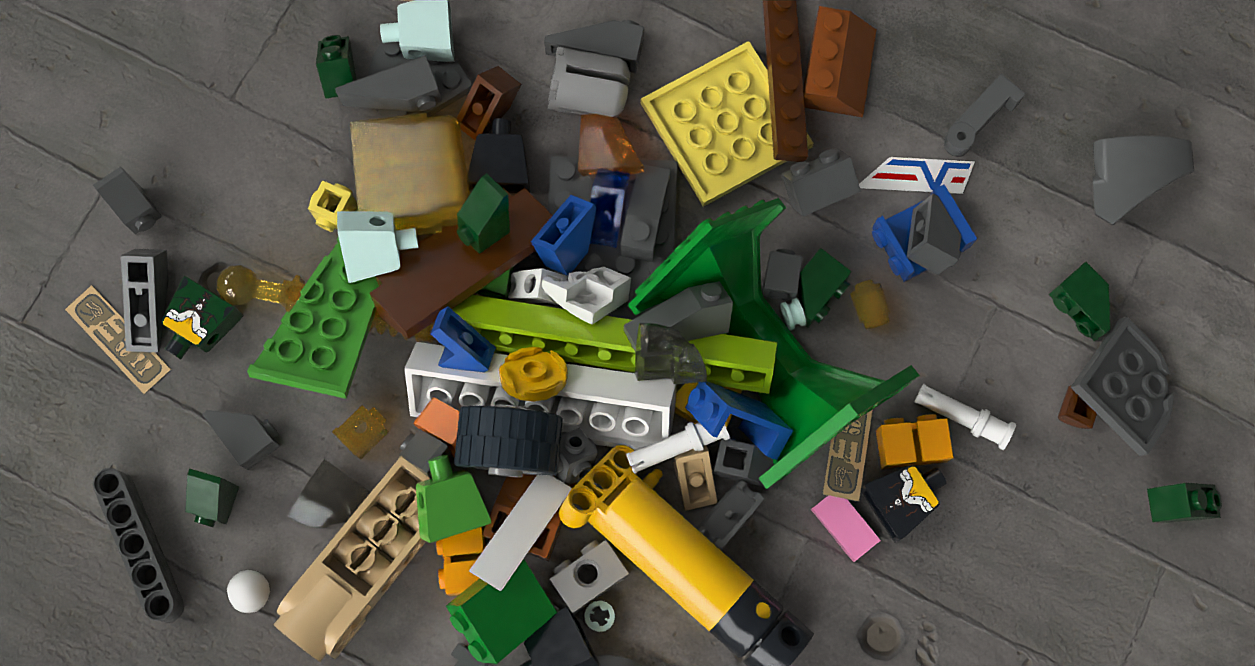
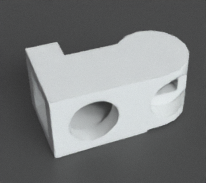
[508,269,567,305]

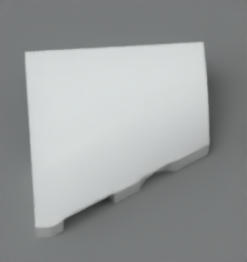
[541,267,631,325]

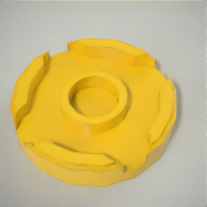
[499,347,568,402]

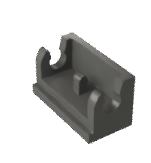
[696,480,765,550]

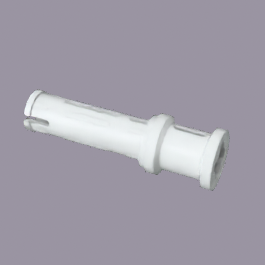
[914,384,1016,450]
[626,422,730,474]

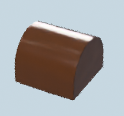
[1058,385,1097,429]

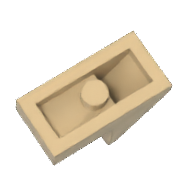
[674,445,717,511]

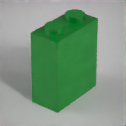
[446,559,557,664]

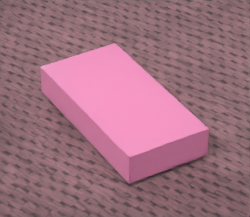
[811,496,881,562]

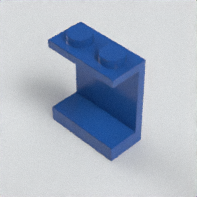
[872,184,977,282]
[685,379,793,460]

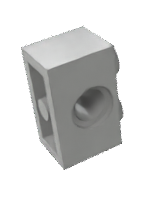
[550,540,629,614]

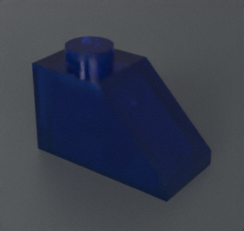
[590,168,630,248]

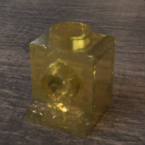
[332,405,389,460]

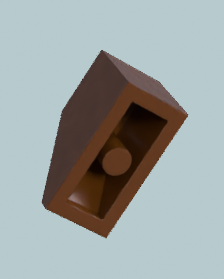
[454,66,522,141]

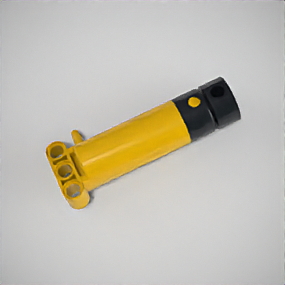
[559,445,814,666]

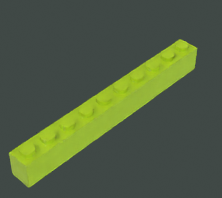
[452,295,777,394]

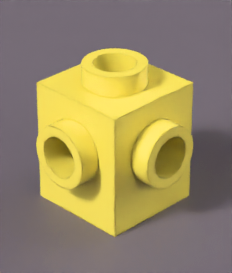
[308,180,358,232]

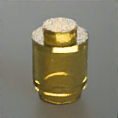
[850,279,891,330]

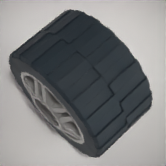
[454,405,563,477]

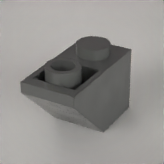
[713,438,779,490]

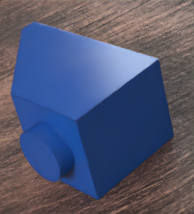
[531,195,596,276]

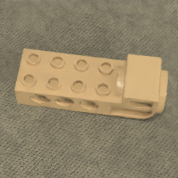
[274,456,430,662]

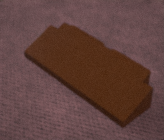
[370,188,553,339]

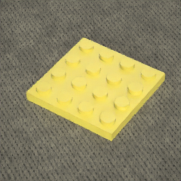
[641,41,813,207]

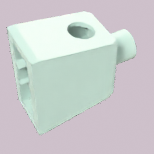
[380,0,455,62]
[337,211,418,283]

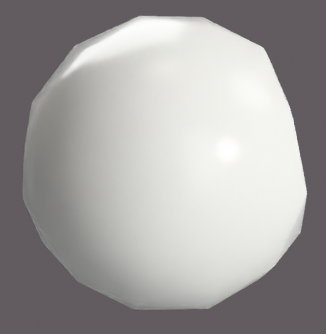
[227,570,270,613]

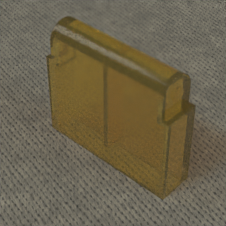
[350,113,470,235]

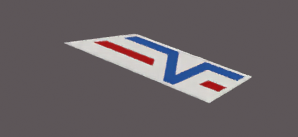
[859,157,975,194]

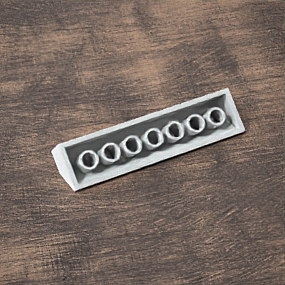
[405,342,677,451]

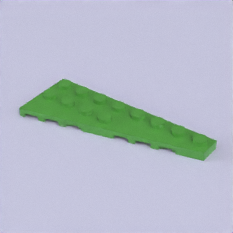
[247,162,421,399]

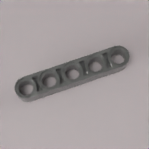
[93,468,184,622]

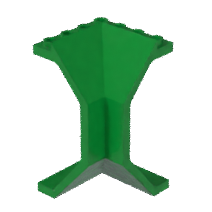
[628,198,920,489]

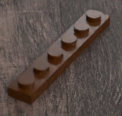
[763,0,808,162]

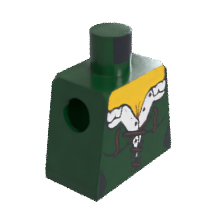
[162,276,244,360]

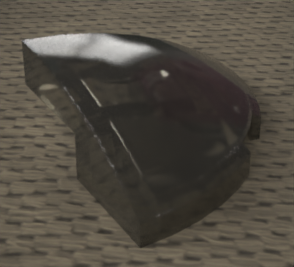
[635,323,707,384]
[288,459,371,528]

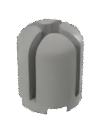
[547,47,630,121]

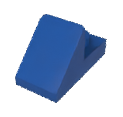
[430,306,496,373]

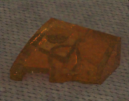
[578,114,645,177]

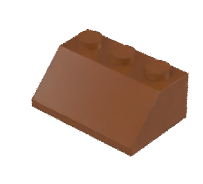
[803,6,877,117]

